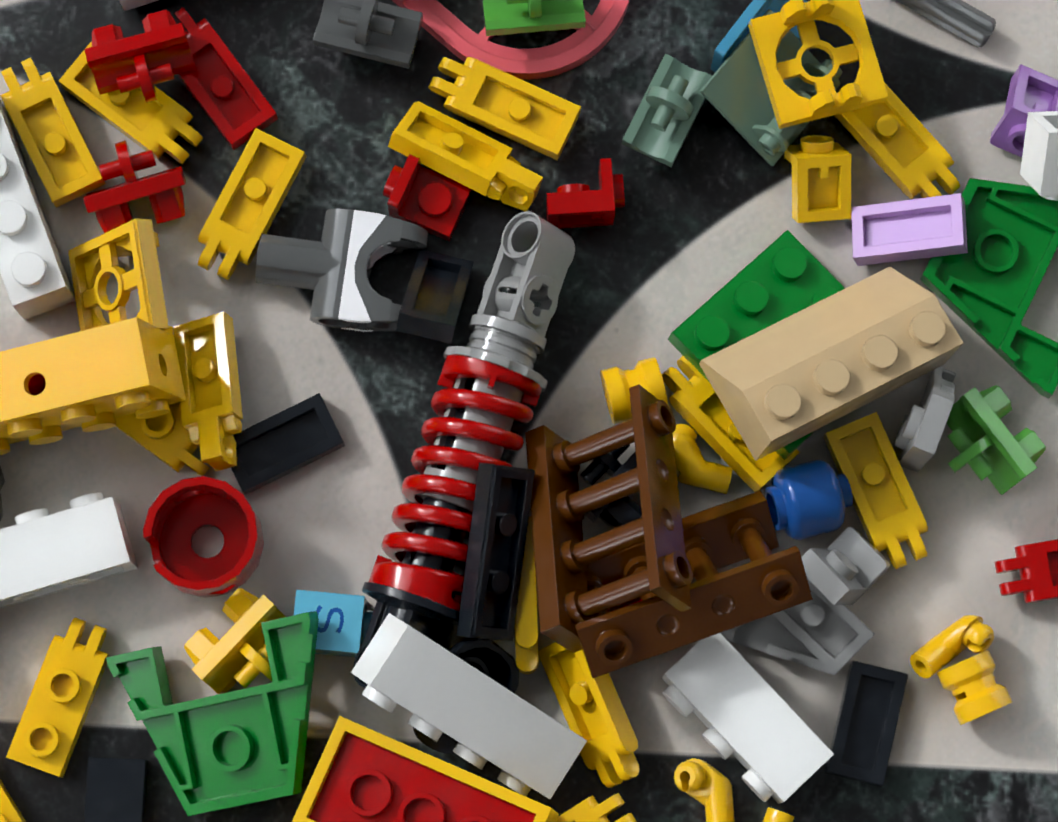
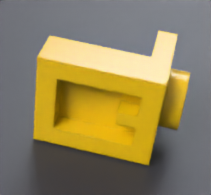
[784,135,852,223]

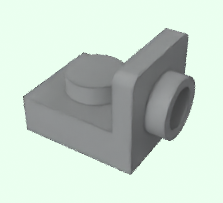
[801,527,890,605]

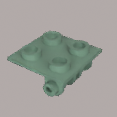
[699,9,843,166]

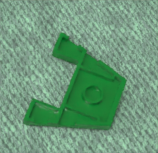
[920,178,1058,399]
[106,611,319,816]

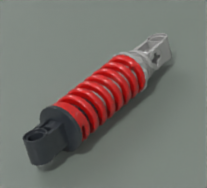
[353,211,575,688]

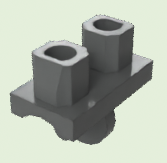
[312,0,423,69]

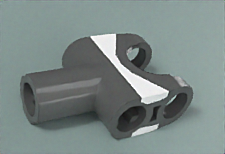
[255,208,429,332]

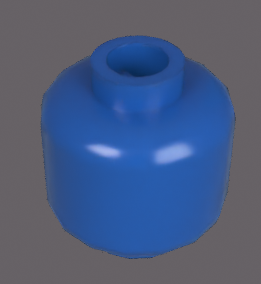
[764,460,853,540]

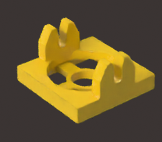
[748,0,889,129]
[68,218,174,335]

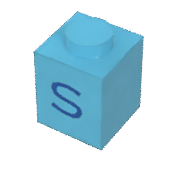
[294,590,374,658]

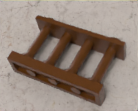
[525,384,693,653]
[575,490,813,678]

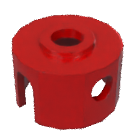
[143,476,264,598]

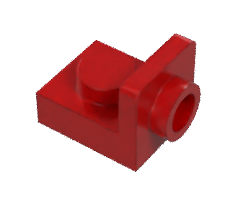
[383,154,472,242]
[546,158,625,229]

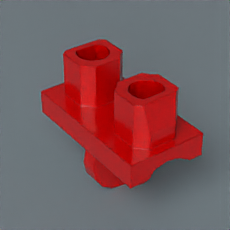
[84,10,196,103]
[83,140,186,233]

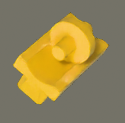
[184,588,286,694]

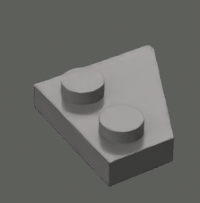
[894,367,956,472]
[721,578,874,675]

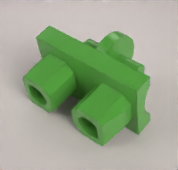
[482,0,586,36]
[946,385,1046,495]

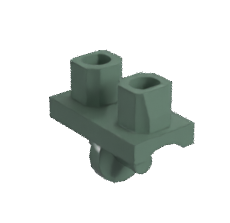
[622,53,713,168]

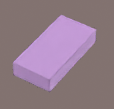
[851,193,968,266]

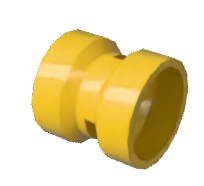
[600,357,668,425]
[936,650,1013,725]

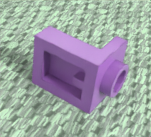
[990,64,1058,157]

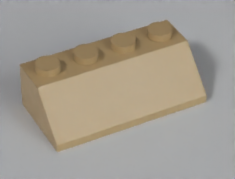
[699,267,963,461]

